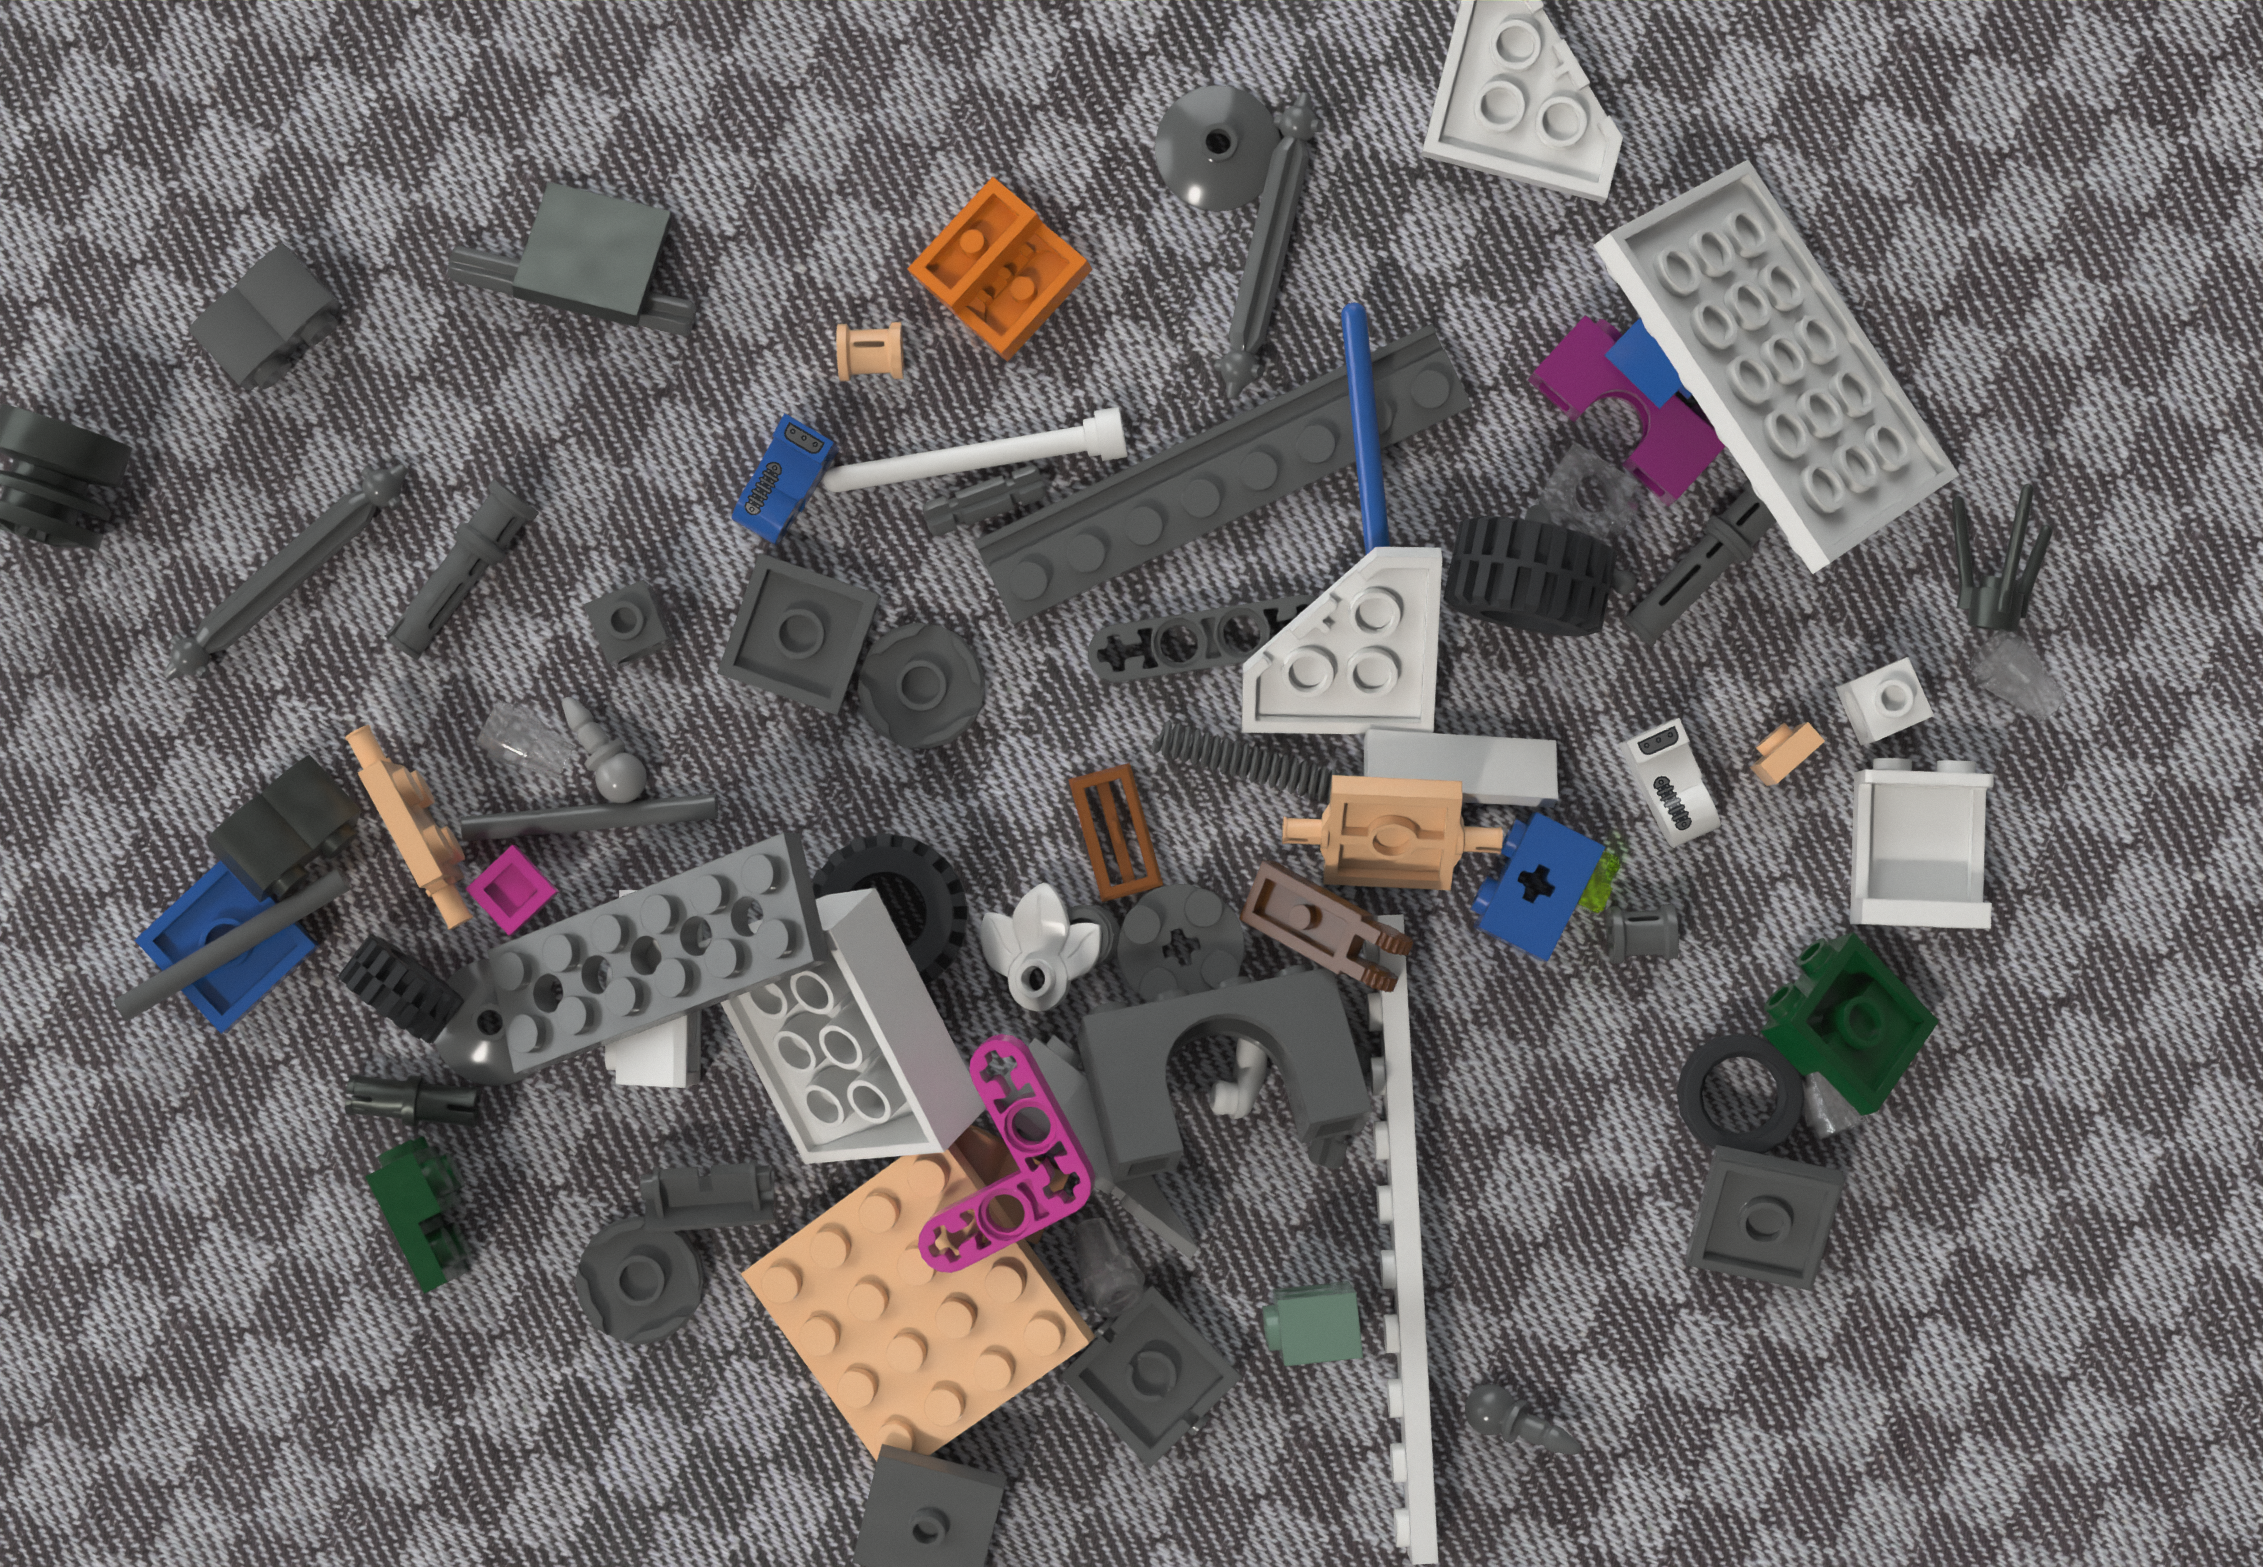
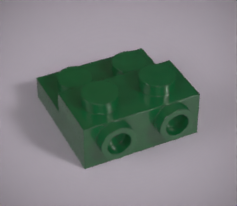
[1760,932,1939,1116]
[365,1136,471,1294]

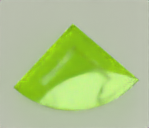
[1576,850,1621,914]

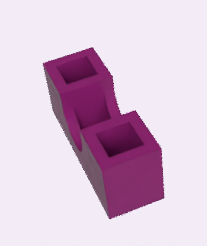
[1527,315,1725,507]

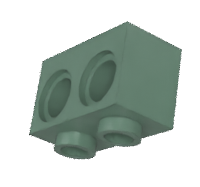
[1262,1281,1363,1366]

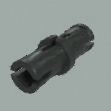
[345,1074,481,1128]

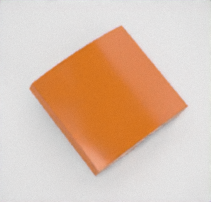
[907,177,1093,362]

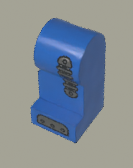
[732,413,839,545]

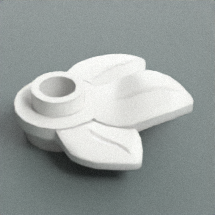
[980,883,1102,1012]

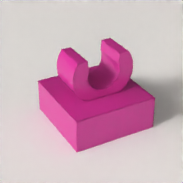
[465,845,559,936]

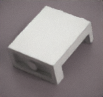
[1850,758,1994,929]

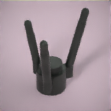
[1952,483,2053,633]

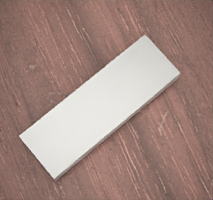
[1364,729,1558,808]

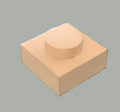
[1750,722,1825,786]

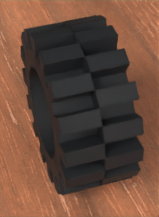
[338,933,464,1044]

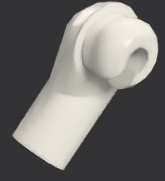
[1210,1038,1268,1119]

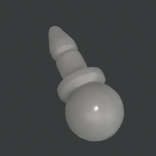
[562,697,647,803]

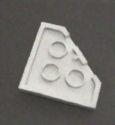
[1421,0,1623,203]
[1242,547,1442,734]

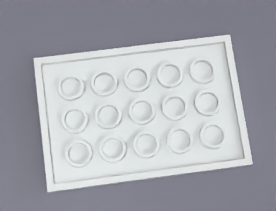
[1593,160,1959,574]

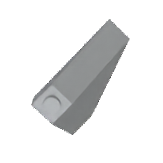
[1000,1035,1198,1259]

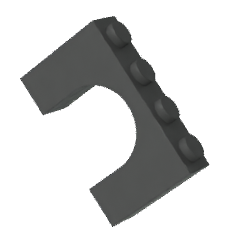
[1077,964,1373,1183]

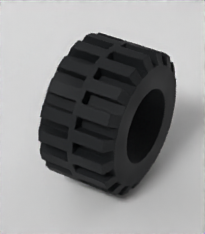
[1443,516,1617,637]
[811,833,969,986]

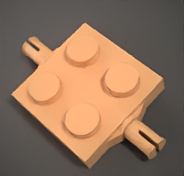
[345,725,473,930]
[1282,775,1503,890]

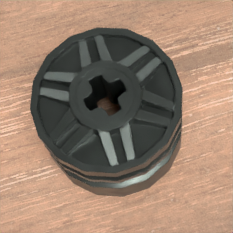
[0,404,133,551]

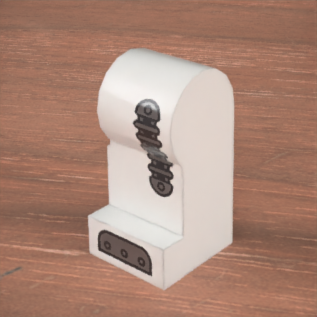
[1618,718,1721,848]

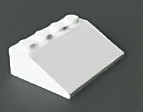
[698,888,986,1164]

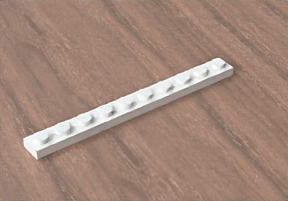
[1363,914,1438,1565]

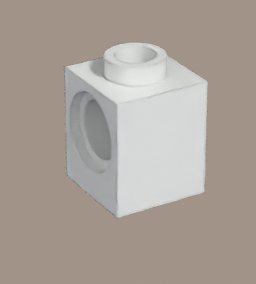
[1835,657,1934,745]

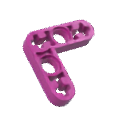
[918,1034,1095,1273]

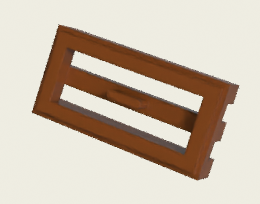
[1068,763,1164,903]

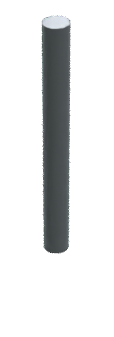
[461,793,718,842]
[114,868,351,1022]

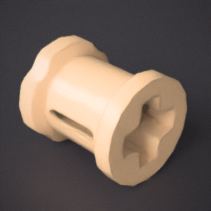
[836,322,904,382]

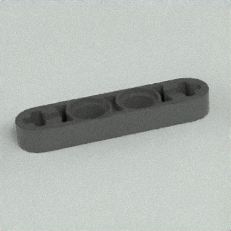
[1088,595,1317,684]

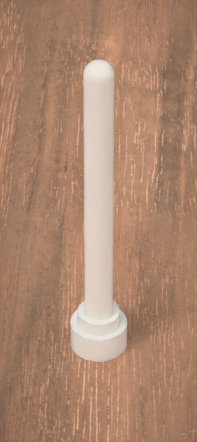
[823,407,1128,492]

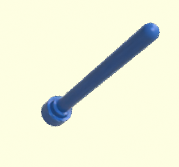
[1341,302,1390,555]

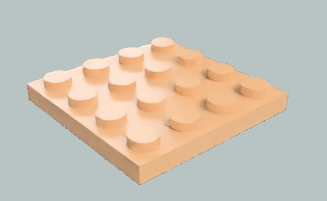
[741,1142,1096,1461]

